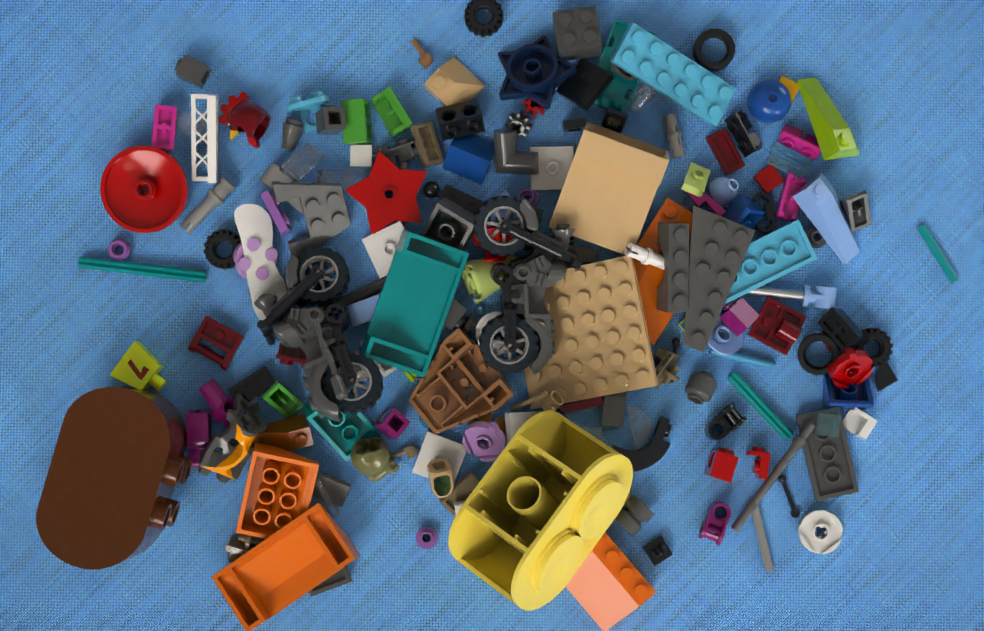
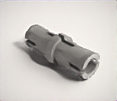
[663,113,685,159]

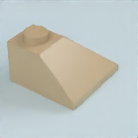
[424,57,485,107]

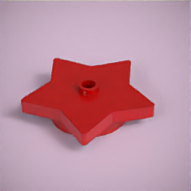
[346,152,426,234]

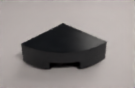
[875,362,898,391]

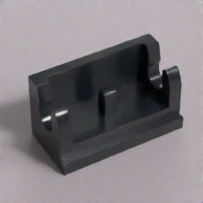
[817,307,869,351]

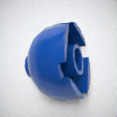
[747,80,791,124]

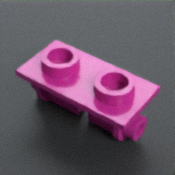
[776,125,821,161]

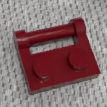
[188,316,245,371]

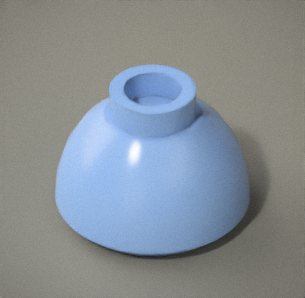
[709,176,739,206]

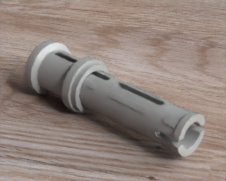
[180,176,237,234]

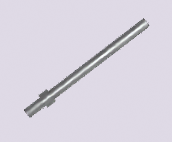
[731,422,816,532]

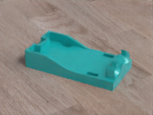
[593,19,656,113]

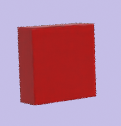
[753,164,784,193]

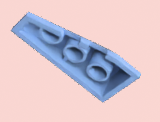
[792,172,860,265]

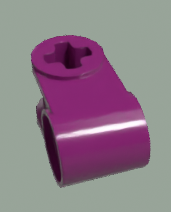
[698,501,731,545]

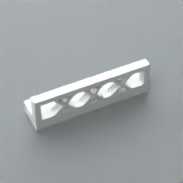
[191,94,219,183]

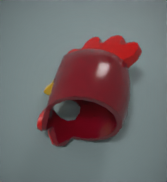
[218,92,271,148]

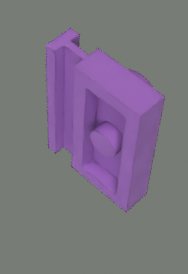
[260,190,292,236]

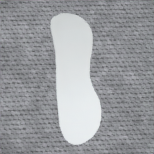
[234,204,287,320]

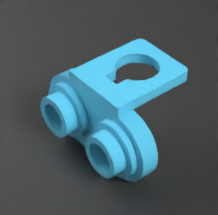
[286,91,330,132]

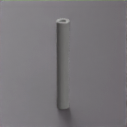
[752,506,774,572]

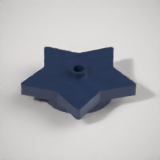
[498,35,577,109]

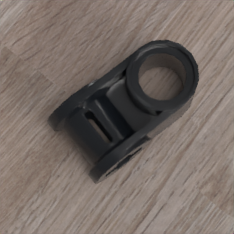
[704,402,747,440]

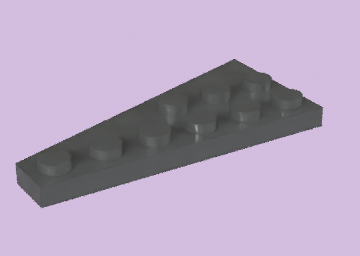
[683,205,756,353]

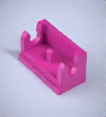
[152,105,177,152]
[775,173,806,222]

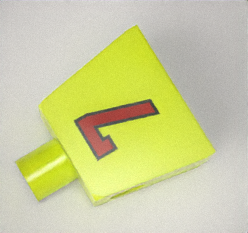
[110,341,167,391]

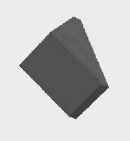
[839,190,871,232]

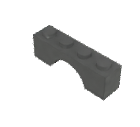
[657,222,689,312]

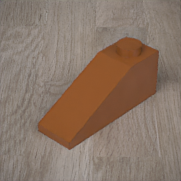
[252,414,314,451]

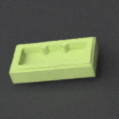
[681,162,711,197]

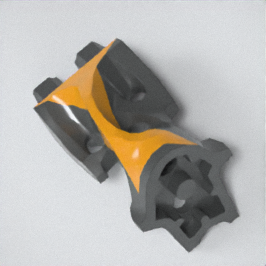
[198,393,267,483]

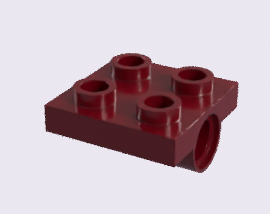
[747,297,807,355]

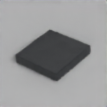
[556,58,614,111]

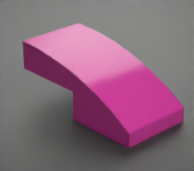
[685,191,726,216]

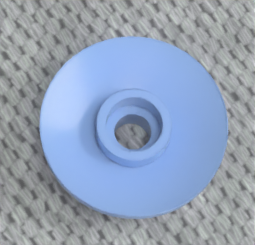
[708,313,744,355]

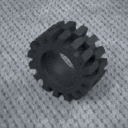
[464,0,503,37]
[204,229,241,270]
[856,328,893,367]

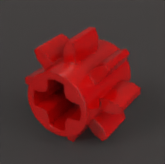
[522,98,545,119]

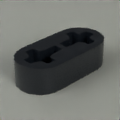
[752,192,776,233]

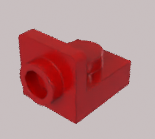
[746,446,770,479]

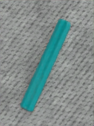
[727,371,793,440]

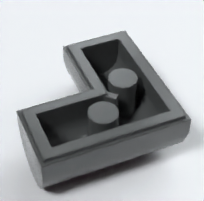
[494,129,539,175]

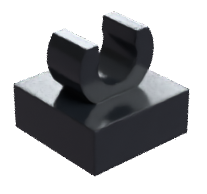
[643,535,673,566]

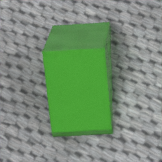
[262,381,304,418]

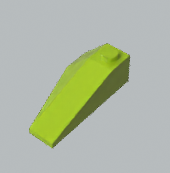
[797,77,860,161]

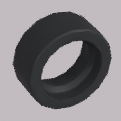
[693,29,735,72]
[797,333,840,375]

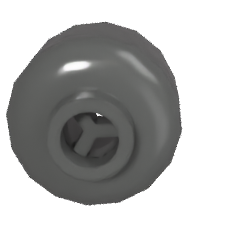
[685,371,717,405]

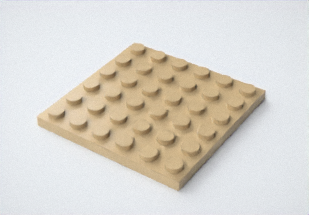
[524,256,658,410]

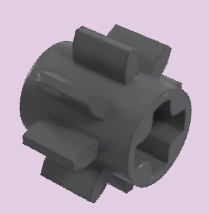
[505,110,533,139]

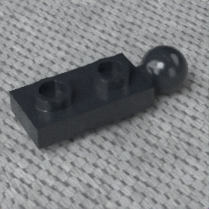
[423,181,483,215]

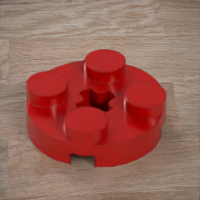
[827,348,873,388]

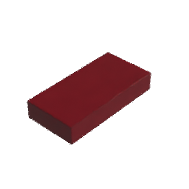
[705,128,745,176]
[559,396,603,414]

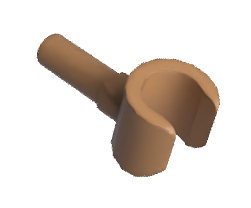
[412,39,433,69]

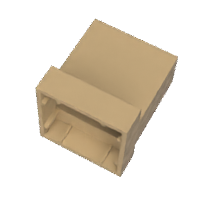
[548,121,669,255]

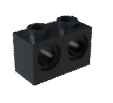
[435,99,485,141]

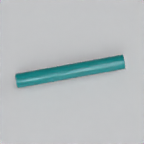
[917,224,959,283]

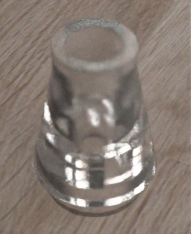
[628,82,656,113]

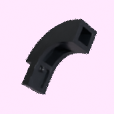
[611,416,672,471]

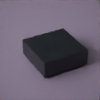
[562,118,585,133]

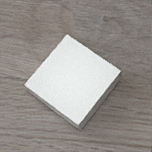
[350,145,373,167]

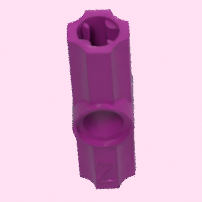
[198,378,238,443]

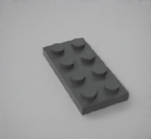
[796,406,859,501]

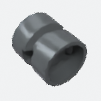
[615,495,655,537]

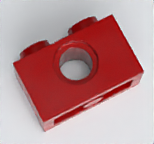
[704,447,739,483]

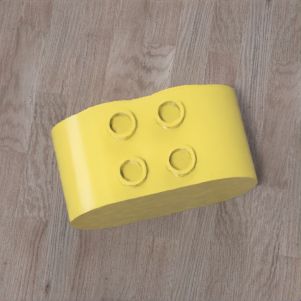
[448,410,633,611]

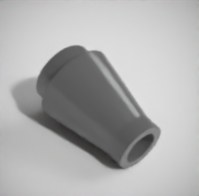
[281,118,304,151]

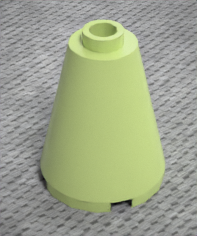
[462,255,519,303]

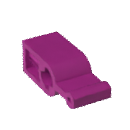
[185,409,212,468]

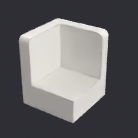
[842,407,877,439]

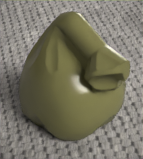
[350,437,399,482]

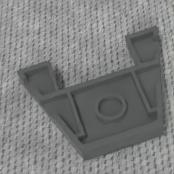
[271,181,351,259]

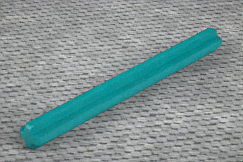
[78,256,207,282]

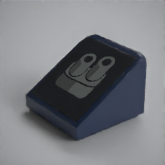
[601,107,628,133]

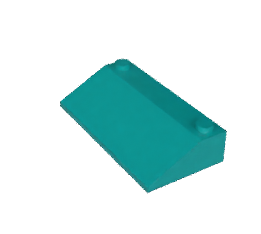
[359,229,469,377]

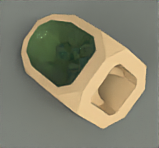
[427,458,454,498]

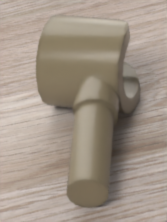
[390,444,419,459]

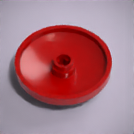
[100,146,189,233]

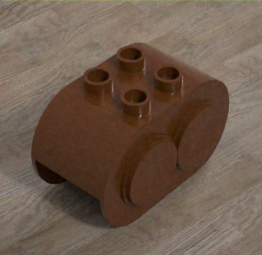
[36,387,192,570]

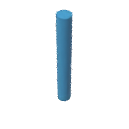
[710,348,775,369]

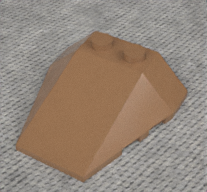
[408,328,515,434]

